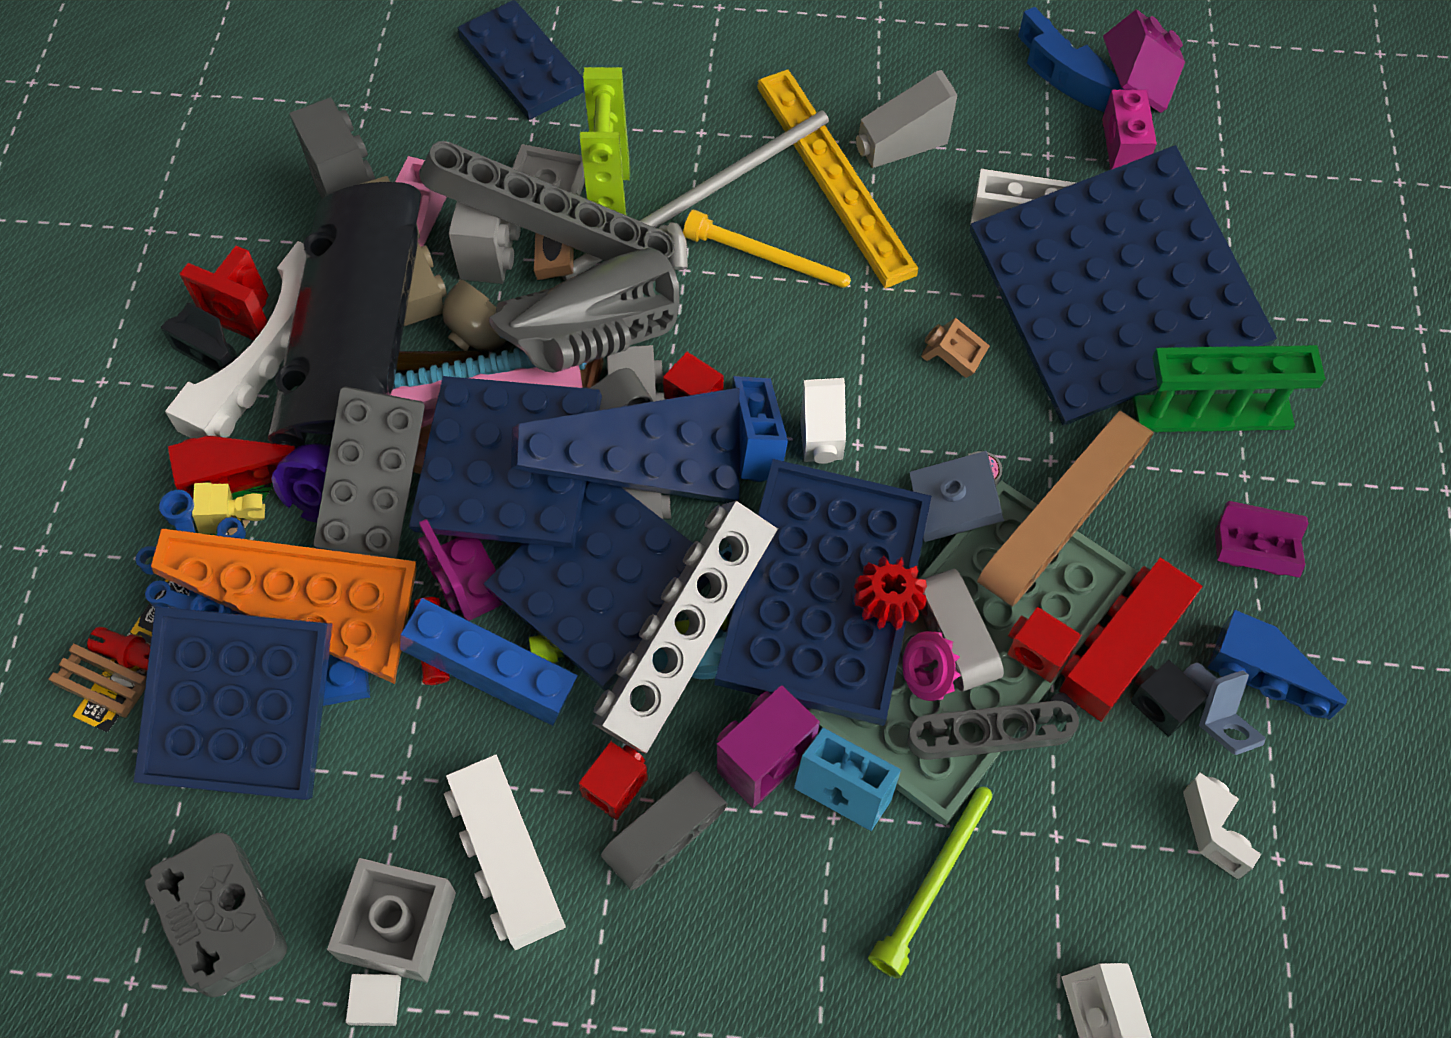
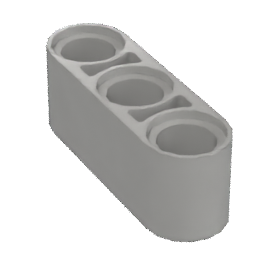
[921,568,1004,692]

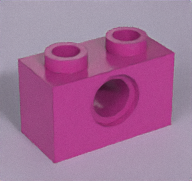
[1102,90,1157,170]

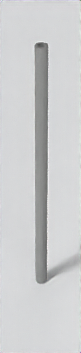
[561,110,829,281]

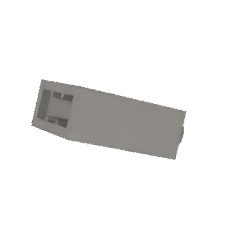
[856,70,957,168]

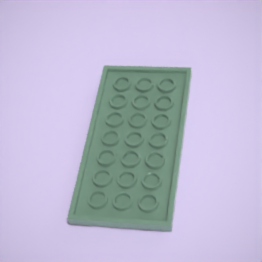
[809,480,1138,826]

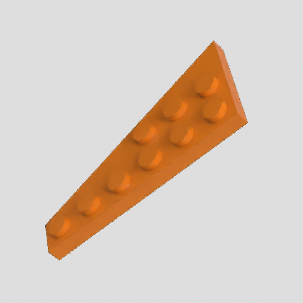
[151,528,417,684]

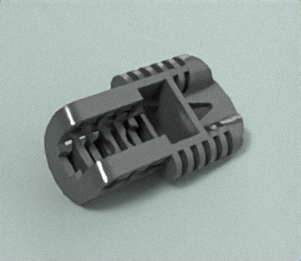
[489,248,679,373]

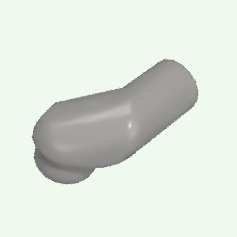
[659,222,688,270]

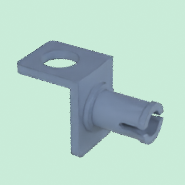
[1183,663,1266,755]

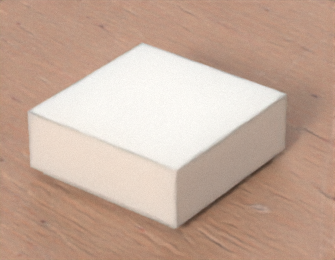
[346,974,401,1026]

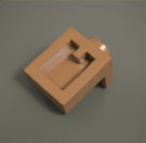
[921,318,989,378]

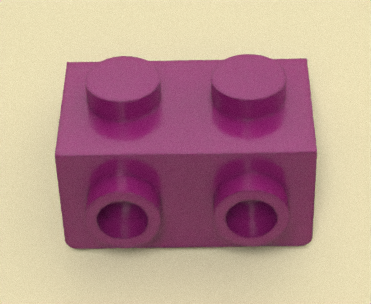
[1215,501,1308,578]

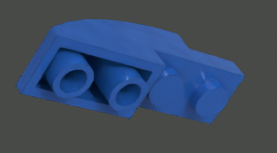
[1018,7,1125,112]

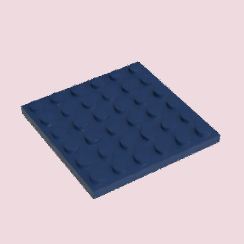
[969,145,1277,426]

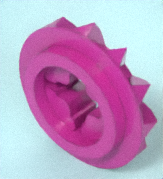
[902,631,961,701]

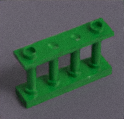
[1133,345,1326,432]

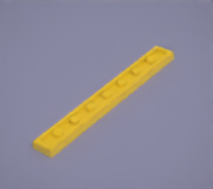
[758,69,918,288]

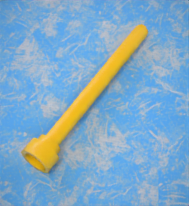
[683,209,851,288]

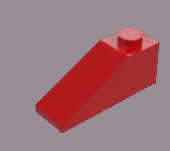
[168,436,295,498]

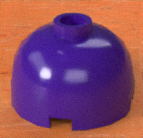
[271,443,330,523]

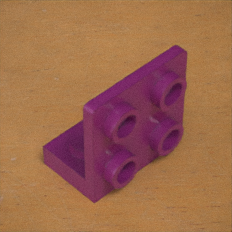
[417,519,503,621]

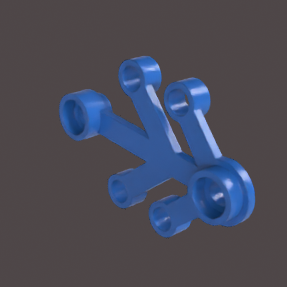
[136,490,246,614]

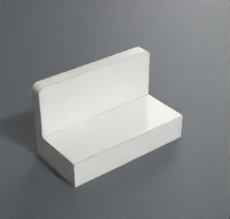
[1061,963,1152,1038]

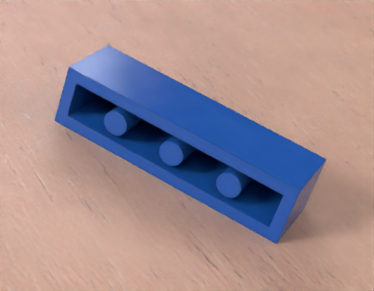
[400,598,578,726]

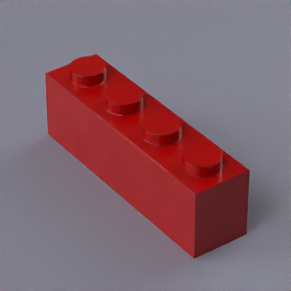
[1059,557,1203,722]

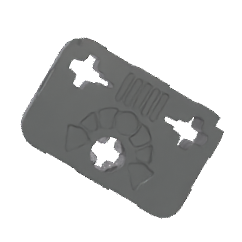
[145,833,287,998]

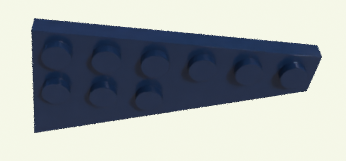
[511,387,740,503]

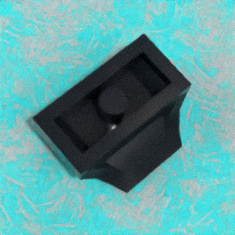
[160,303,238,373]

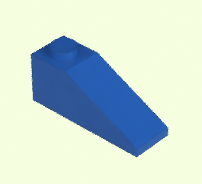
[732,376,788,482]

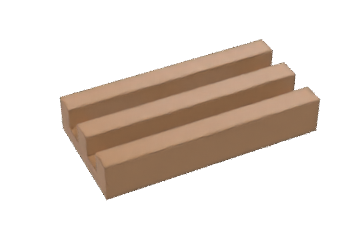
[48,643,146,718]

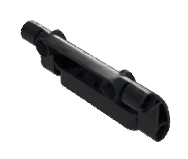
[268,182,421,448]

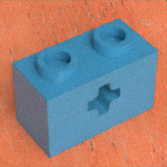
[794,728,901,831]

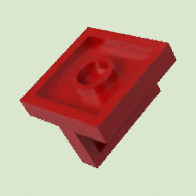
[179,246,269,340]

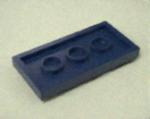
[457,0,585,120]

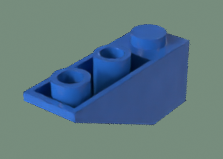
[1207,610,1347,720]

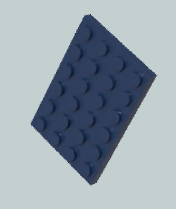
[714,459,932,726]

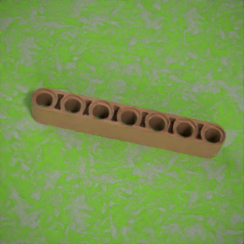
[977,411,1154,607]

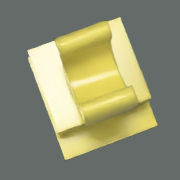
[192,483,265,534]

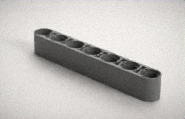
[419,141,674,261]

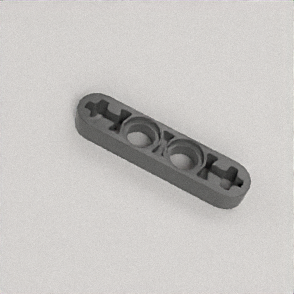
[907,701,1079,760]

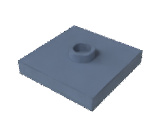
[910,451,1004,542]

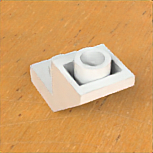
[1183,773,1262,880]

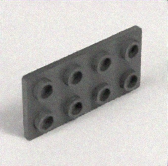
[314,386,425,559]

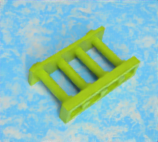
[580,67,630,215]

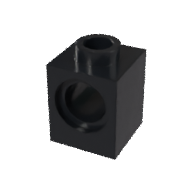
[1130,660,1208,737]

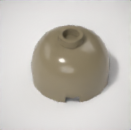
[442,279,508,352]

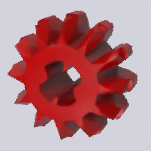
[854,556,927,631]

